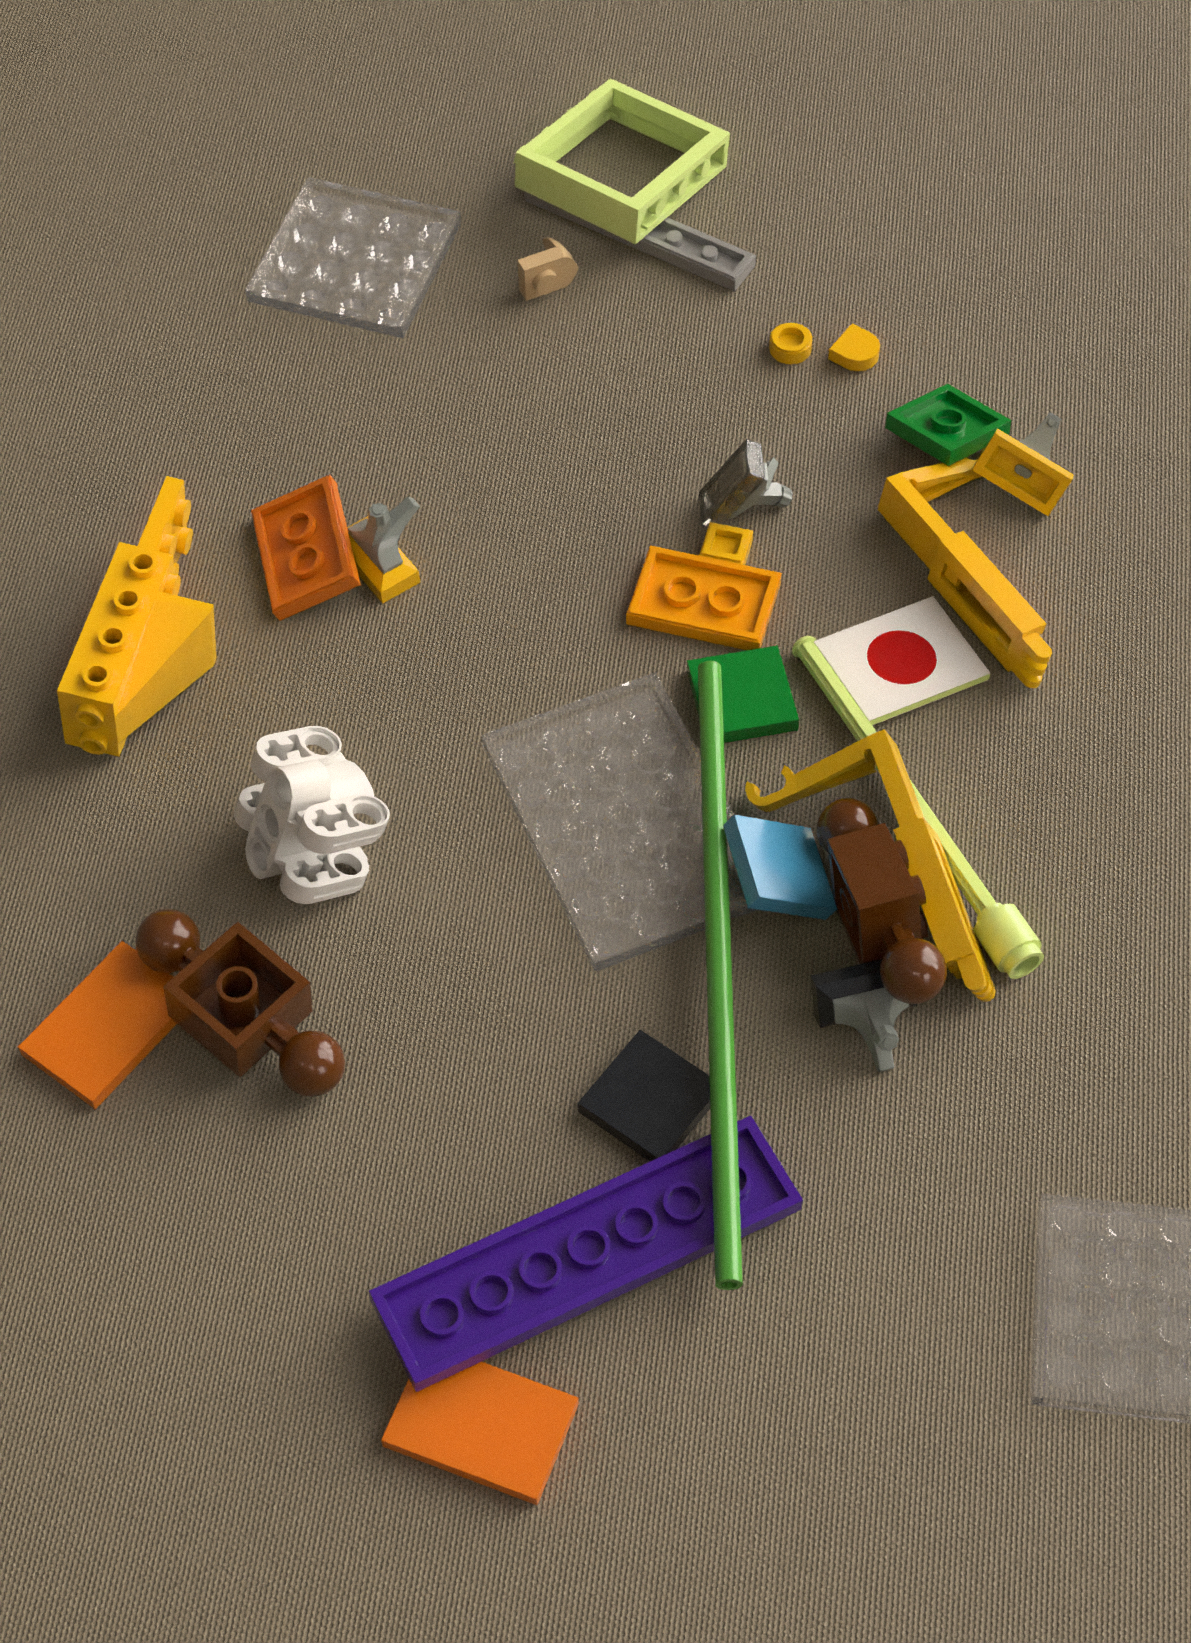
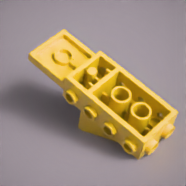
[57,476,217,757]

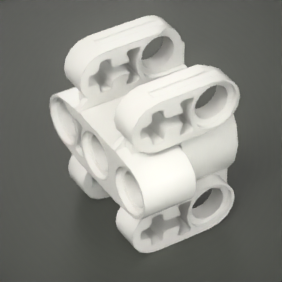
[234,726,390,904]

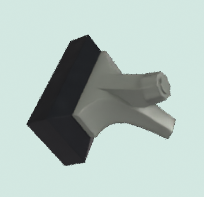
[810,959,917,1072]

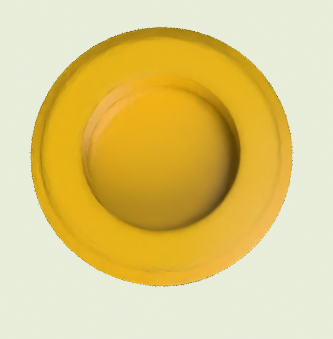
[769,323,812,364]

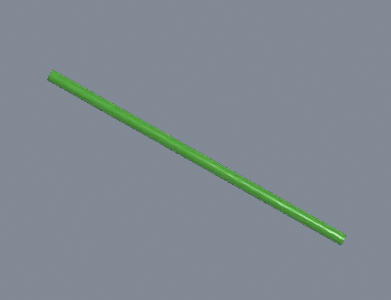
[698,661,743,1290]

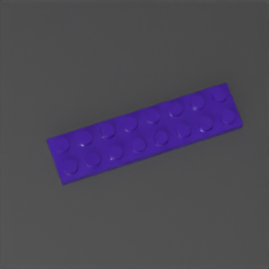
[369,1115,803,1392]

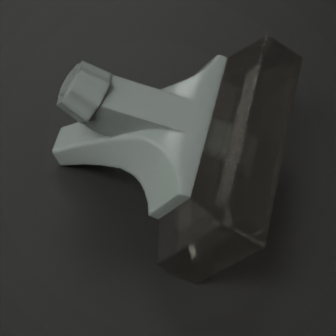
[699,439,793,528]

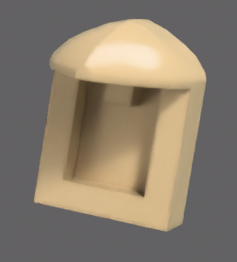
[518,237,579,301]

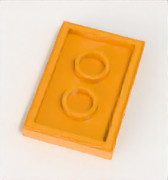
[626,545,782,650]

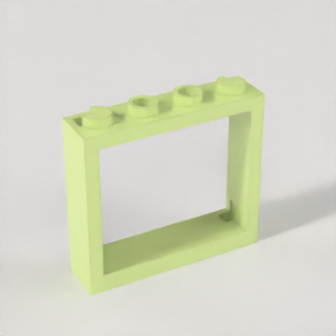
[514,78,730,245]

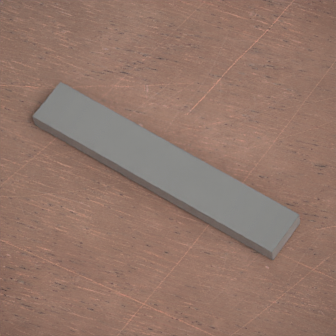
[524,191,756,291]

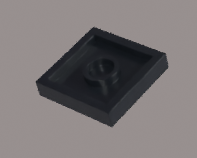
[578,1030,710,1161]

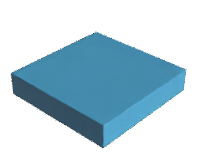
[723,814,837,920]

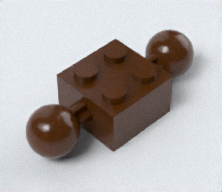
[817,798,947,1004]
[135,909,345,1097]

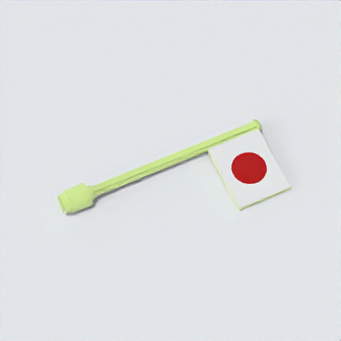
[792,596,1044,979]

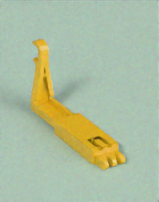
[877,448,1052,688]
[745,729,996,1002]

